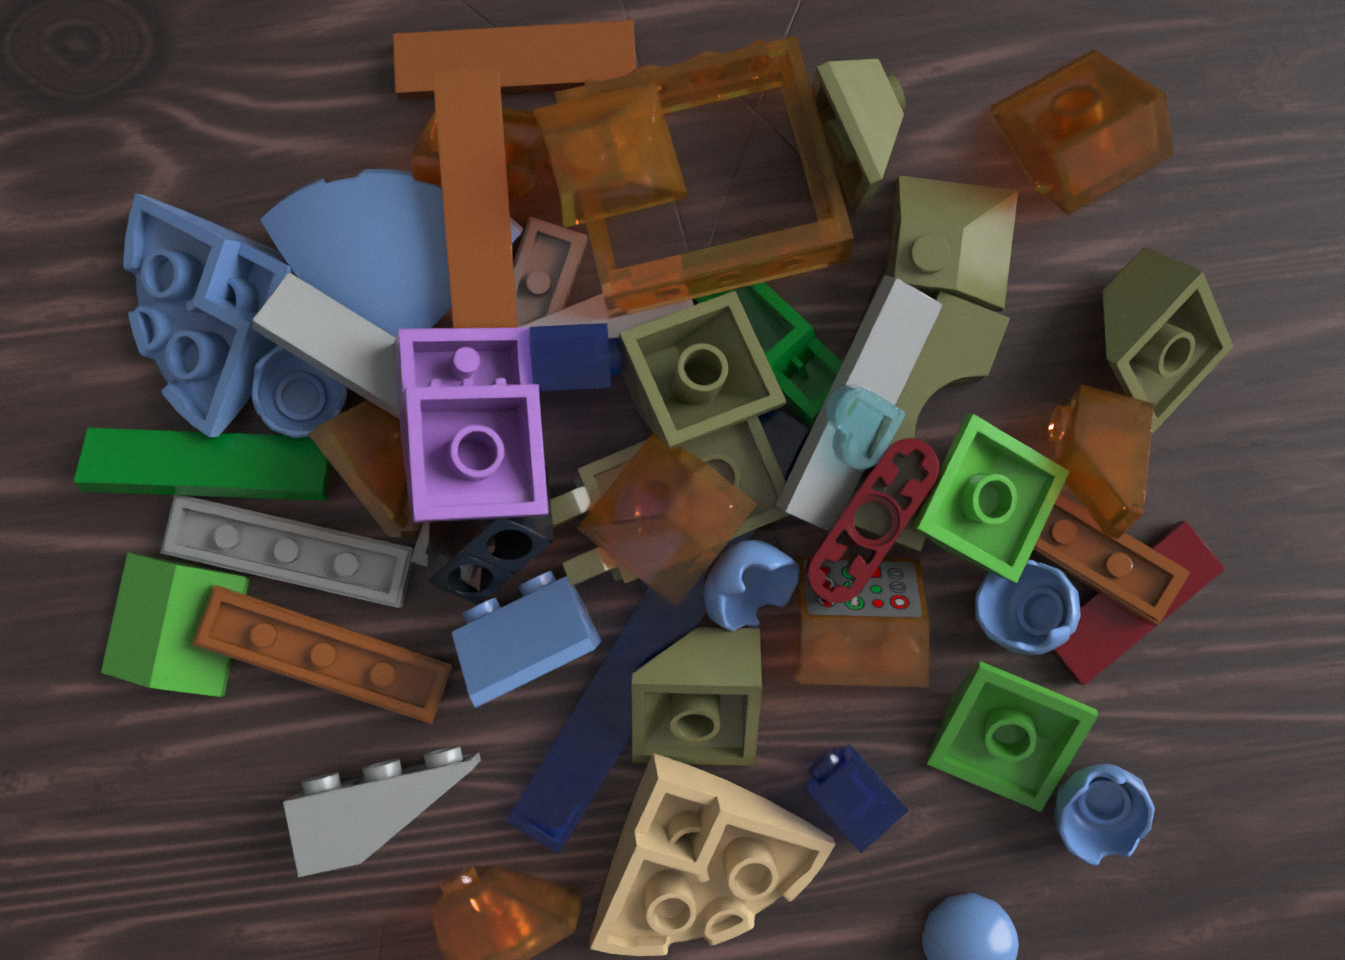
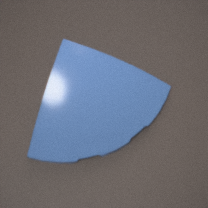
[260,169,523,338]
[123,193,297,437]

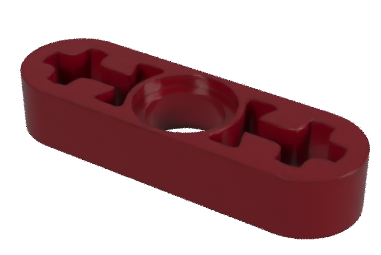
[805,438,939,603]

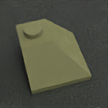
[805,59,906,215]
[885,175,1018,311]
[1103,246,1234,434]
[614,291,786,450]
[632,627,762,766]

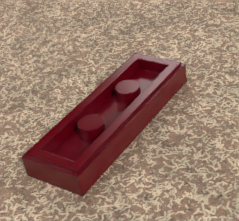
[1051,521,1226,686]

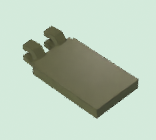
[551,416,791,586]

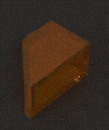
[1048,385,1154,539]

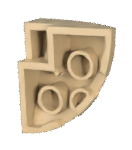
[589,753,835,956]

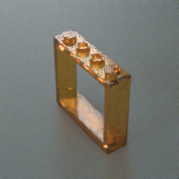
[555,35,854,319]

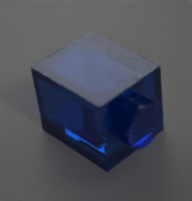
[529,323,621,393]
[804,744,909,853]

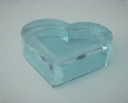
[827,384,906,470]

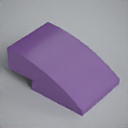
[394,328,549,523]

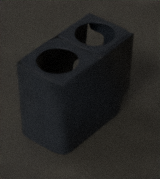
[427,464,554,605]

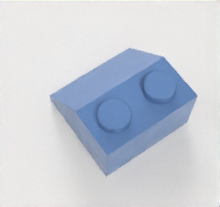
[451,570,602,708]

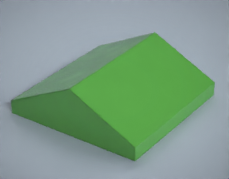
[912,413,1070,583]
[101,553,250,697]
[927,661,1098,812]

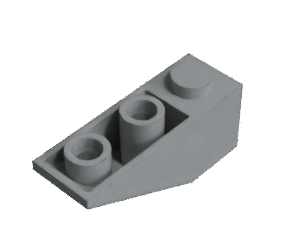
[283,746,481,877]

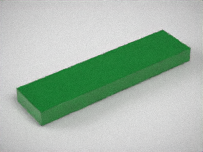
[74,428,336,501]

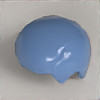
[252,345,348,439]
[703,540,800,632]
[975,559,1081,655]
[1054,764,1155,866]
[922,893,1019,960]

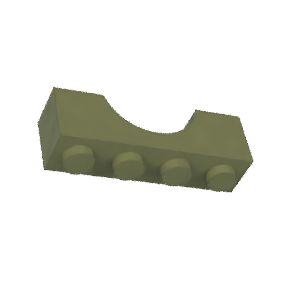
[852,291,1010,552]

